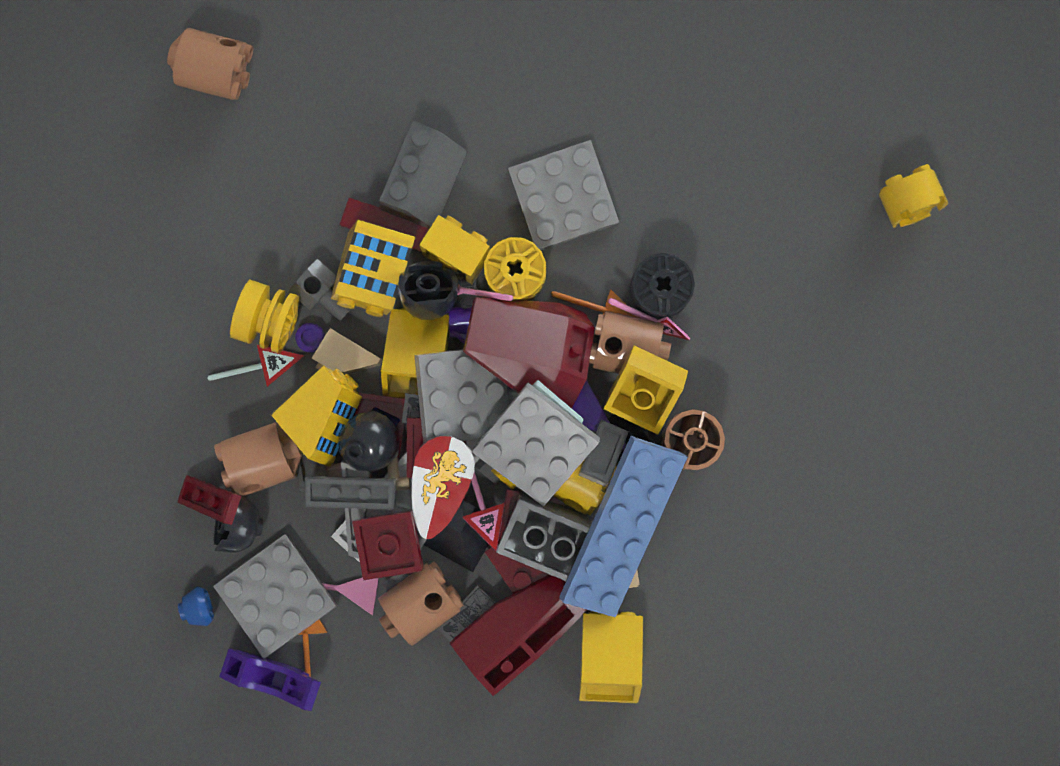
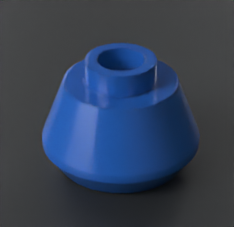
[178,586,214,626]

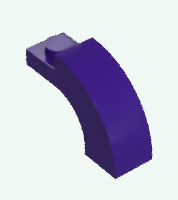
[219,649,321,711]

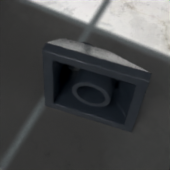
[424,499,488,572]

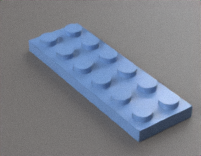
[559,436,687,617]

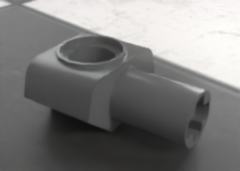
[288,259,351,321]

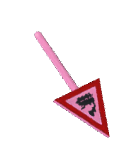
[609,298,690,340]
[462,471,505,552]

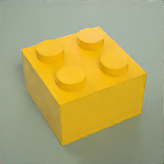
[419,215,490,284]
[604,345,688,434]

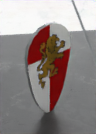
[412,435,475,539]

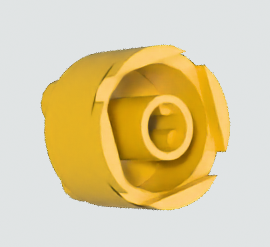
[879,164,948,228]

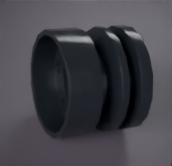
[630,253,695,320]

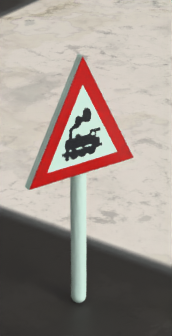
[207,344,305,387]

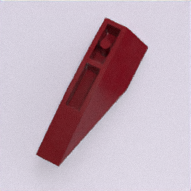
[449,575,587,696]

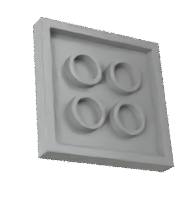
[508,140,619,250]
[414,349,509,444]
[472,383,600,506]
[213,534,338,659]

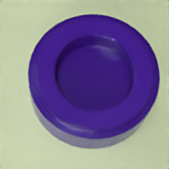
[295,323,325,353]

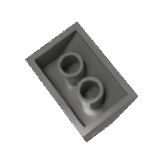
[379,121,467,229]
[496,489,594,581]

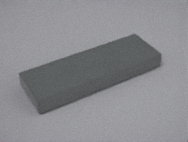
[305,476,396,510]

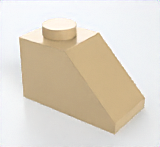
[312,328,383,374]

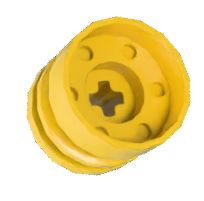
[484,237,546,301]
[230,279,299,353]

